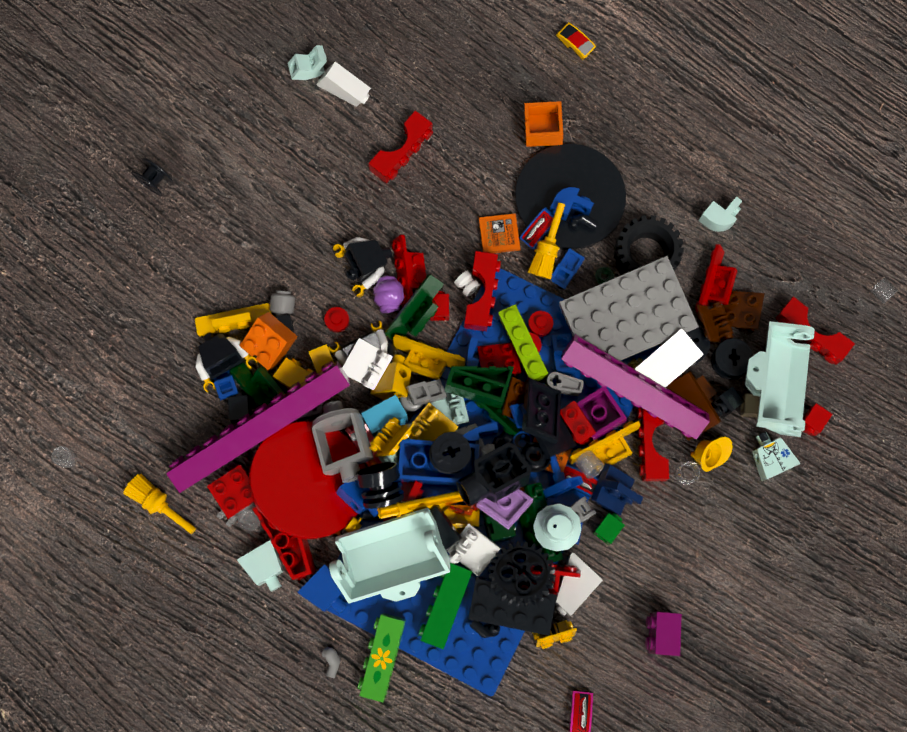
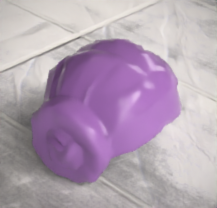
[373,275,404,313]

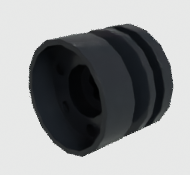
[356,462,405,509]

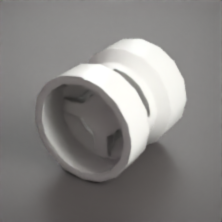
[454,271,481,297]

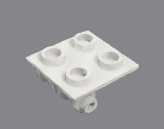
[342,338,393,390]
[447,523,501,577]

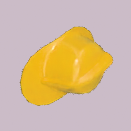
[691,436,732,472]

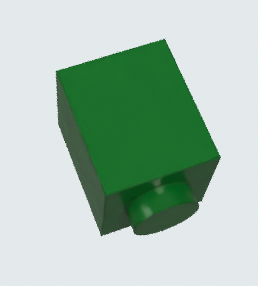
[593,513,625,546]

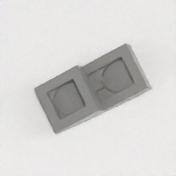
[406,379,447,405]

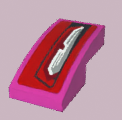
[569,691,593,732]

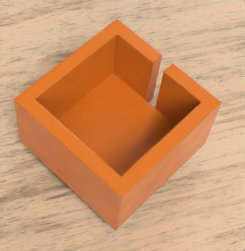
[524,101,563,147]
[240,312,298,370]

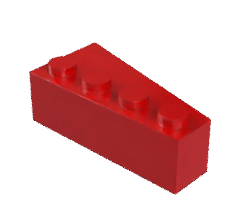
[252,507,316,580]

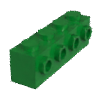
[418,563,472,649]

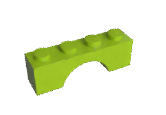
[498,304,548,382]

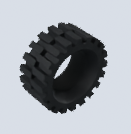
[613,215,684,275]

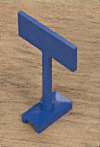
[510,403,583,498]

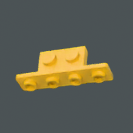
[195,303,272,337]
[393,334,466,380]
[569,421,641,472]

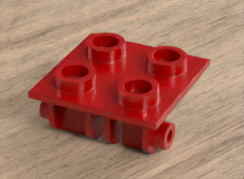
[478,343,521,376]
[207,464,254,519]

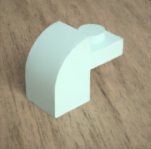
[287,45,327,80]
[699,196,742,232]

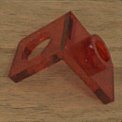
[449,502,478,518]

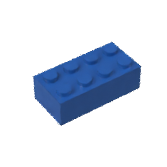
[396,439,480,485]

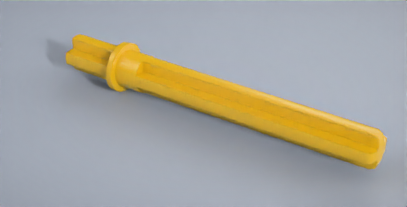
[377,491,463,519]

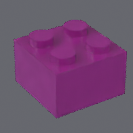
[577,387,627,441]
[645,612,682,656]

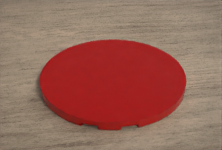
[249,421,365,539]

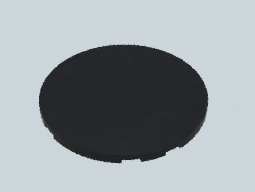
[515,144,626,250]

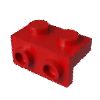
[560,401,596,445]

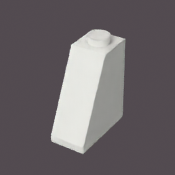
[316,62,371,107]
[555,553,603,616]

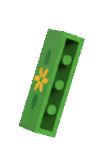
[358,613,406,703]

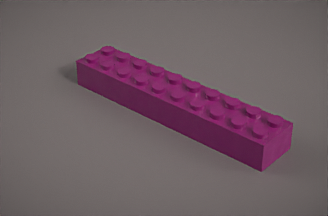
[166,360,350,493]

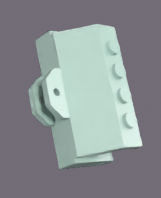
[745,321,815,437]
[329,507,450,603]

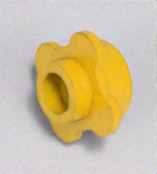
[344,517,362,533]

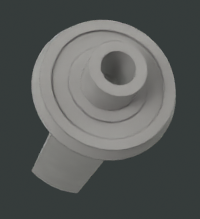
[312,401,374,483]

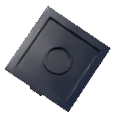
[591,463,643,516]

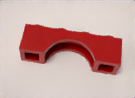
[368,110,433,184]
[464,251,501,332]
[775,296,855,365]
[637,407,669,481]

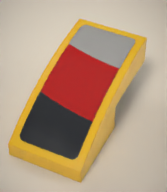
[556,22,596,60]

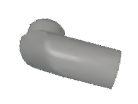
[322,647,341,678]

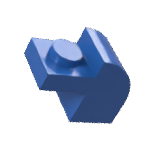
[550,187,594,221]

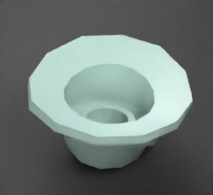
[533,504,581,551]

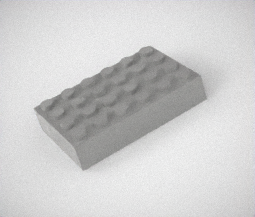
[559,256,699,361]

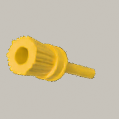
[527,202,565,280]
[123,474,196,534]

